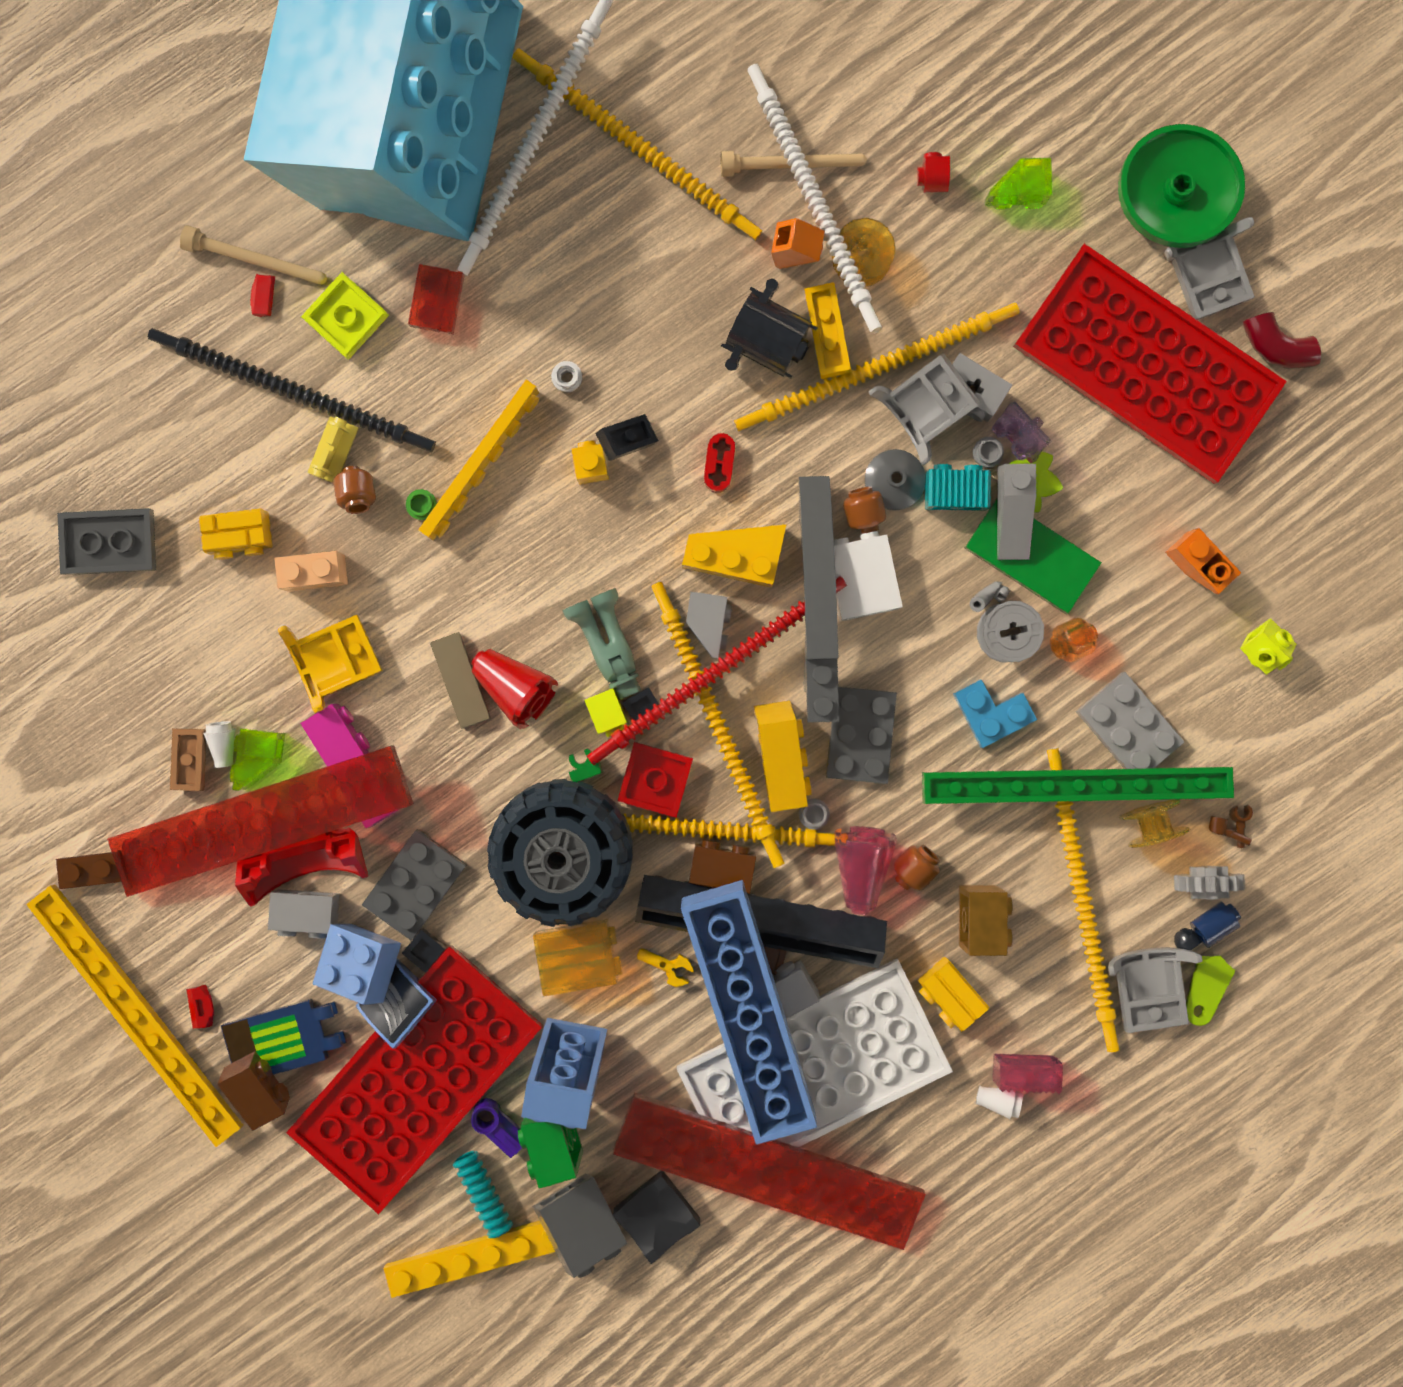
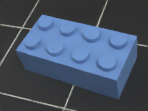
[521,1018,607,1129]

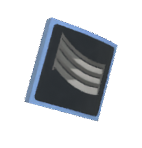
[356,959,437,1048]

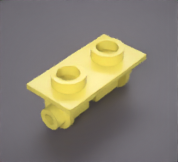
[307,416,359,483]

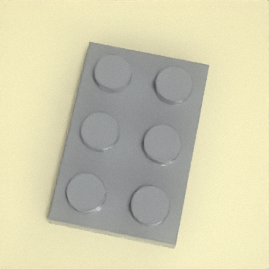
[1076,672,1184,769]

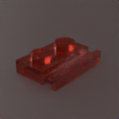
[408,264,465,335]

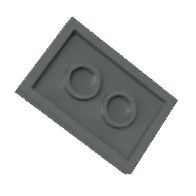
[57,508,157,575]
[826,687,897,784]
[362,829,467,941]

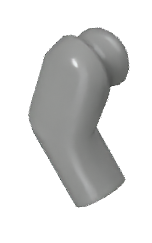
[970,582,1010,612]

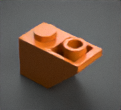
[771,218,825,269]
[1165,528,1241,594]

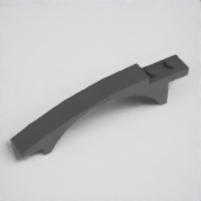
[799,476,839,723]

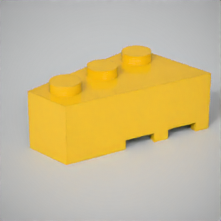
[754,700,812,812]

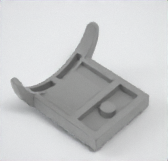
[1164,217,1254,320]
[869,353,980,465]
[1108,947,1202,1033]

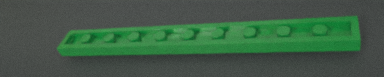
[922,767,1234,804]

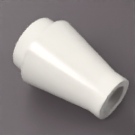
[203,721,235,768]
[976,1086,1023,1119]

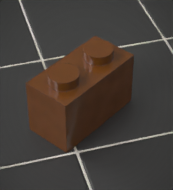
[689,840,756,893]
[217,1051,290,1131]

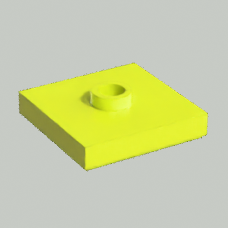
[301,272,389,360]

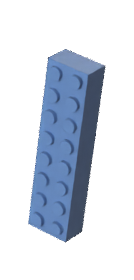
[681,880,817,1145]

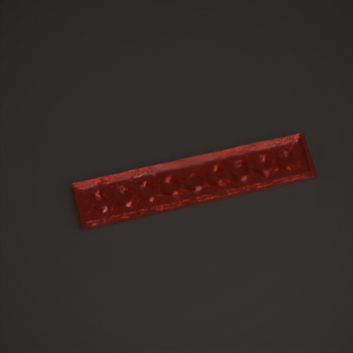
[107,745,414,897]
[613,1092,926,1250]

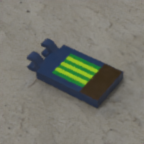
[221,998,347,1075]

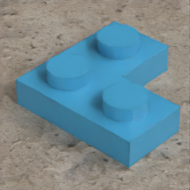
[953,680,1037,748]

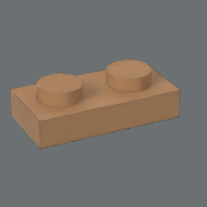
[170,728,206,791]

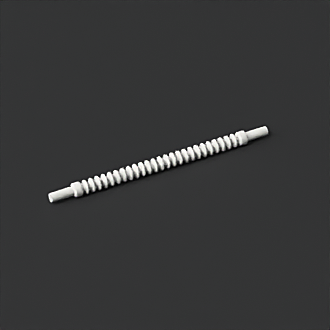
[747,64,882,334]

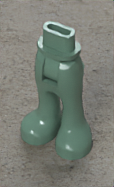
[562,588,641,700]

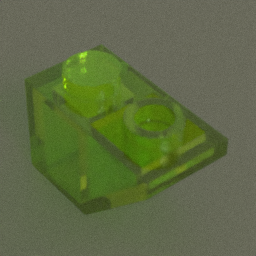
[985,158,1052,210]
[230,728,286,791]

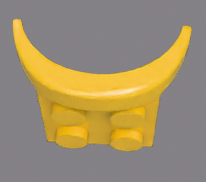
[278,614,383,713]

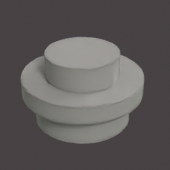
[973,437,1004,468]
[799,799,830,830]

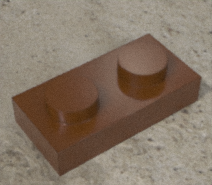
[56,851,125,889]

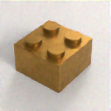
[959,885,1013,956]

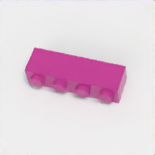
[300,704,403,829]

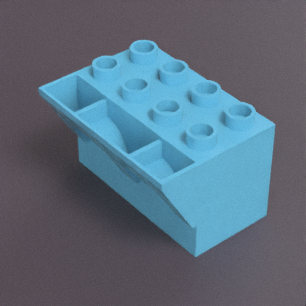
[243,0,523,241]

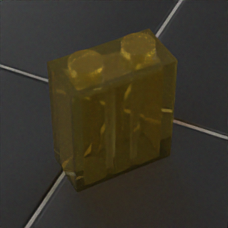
[533,919,623,997]

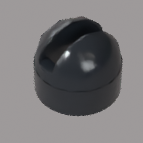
[1174,928,1202,951]

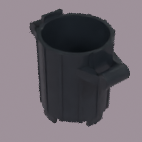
[721,278,818,379]

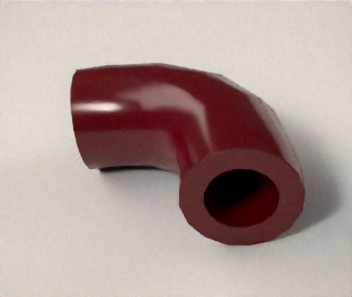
[1243,312,1321,369]

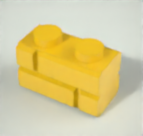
[199,508,273,560]
[917,957,990,1032]

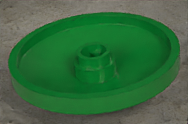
[1118,124,1245,248]

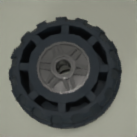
[487,779,633,927]

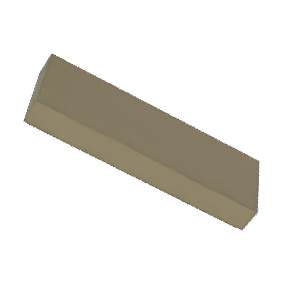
[430,632,491,729]

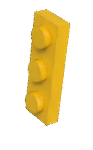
[804,282,852,379]

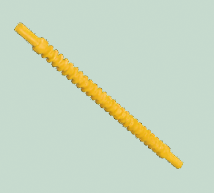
[734,302,1020,432]
[1047,748,1120,1052]

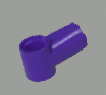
[471,1098,522,1158]

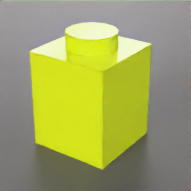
[584,688,628,738]

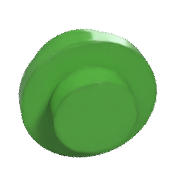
[406,489,437,520]

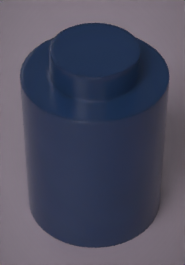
[1190,902,1241,948]

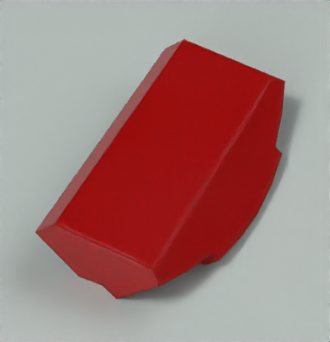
[250,274,275,317]
[186,984,214,1029]

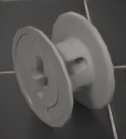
[977,601,1044,662]

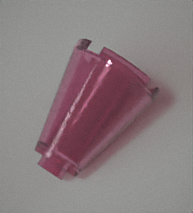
[834,826,897,915]

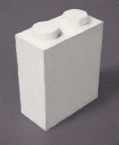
[834,531,903,622]

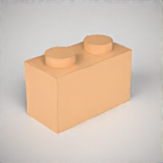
[274,551,348,592]

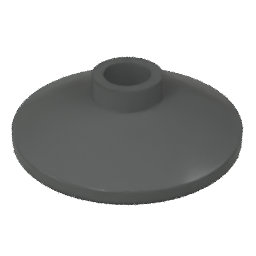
[865,449,926,510]

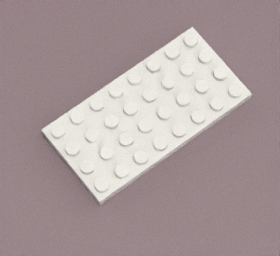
[676,959,953,1180]

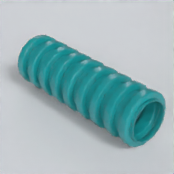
[453,1151,513,1238]

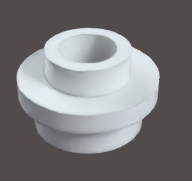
[551,361,582,392]

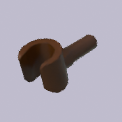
[1229,805,1253,848]
[1209,816,1252,846]

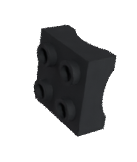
[613,1170,700,1264]

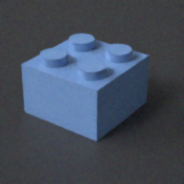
[312,924,401,1005]

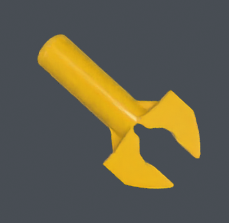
[637,948,694,987]

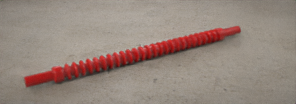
[586,576,847,766]

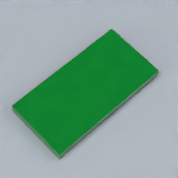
[964,498,1102,614]

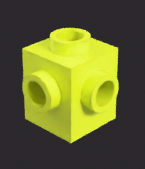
[1240,618,1297,675]

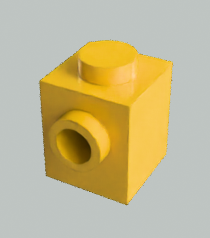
[571,440,609,485]

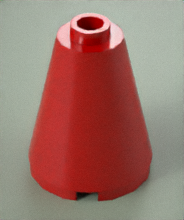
[471,649,558,730]

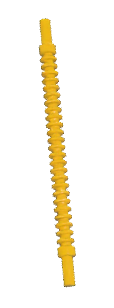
[512,48,763,241]
[651,582,785,868]
[624,813,847,848]

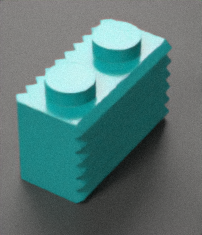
[925,464,991,511]

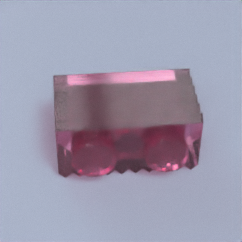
[993,1054,1063,1094]

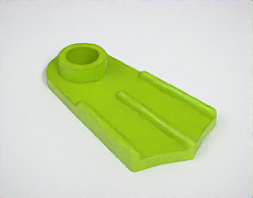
[1186,955,1235,1026]

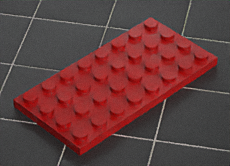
[1013,243,1287,484]
[286,945,543,1215]

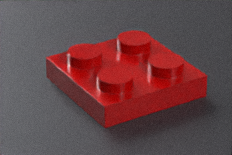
[617,742,693,818]

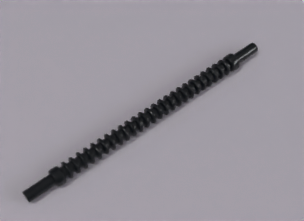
[148,328,436,453]

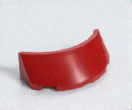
[235,821,369,907]

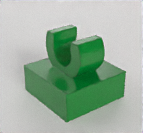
[568,748,604,782]

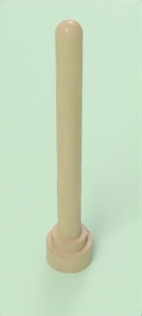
[720,151,867,177]
[180,225,327,284]

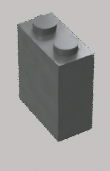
[532,1173,627,1278]

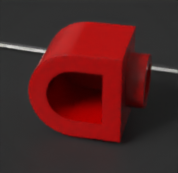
[917,152,950,193]

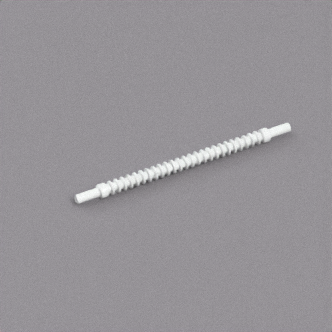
[457,0,614,276]

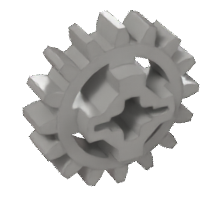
[1174,866,1245,900]

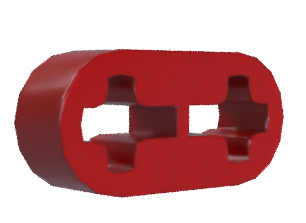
[704,433,735,493]

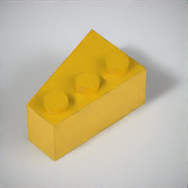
[682,524,787,588]

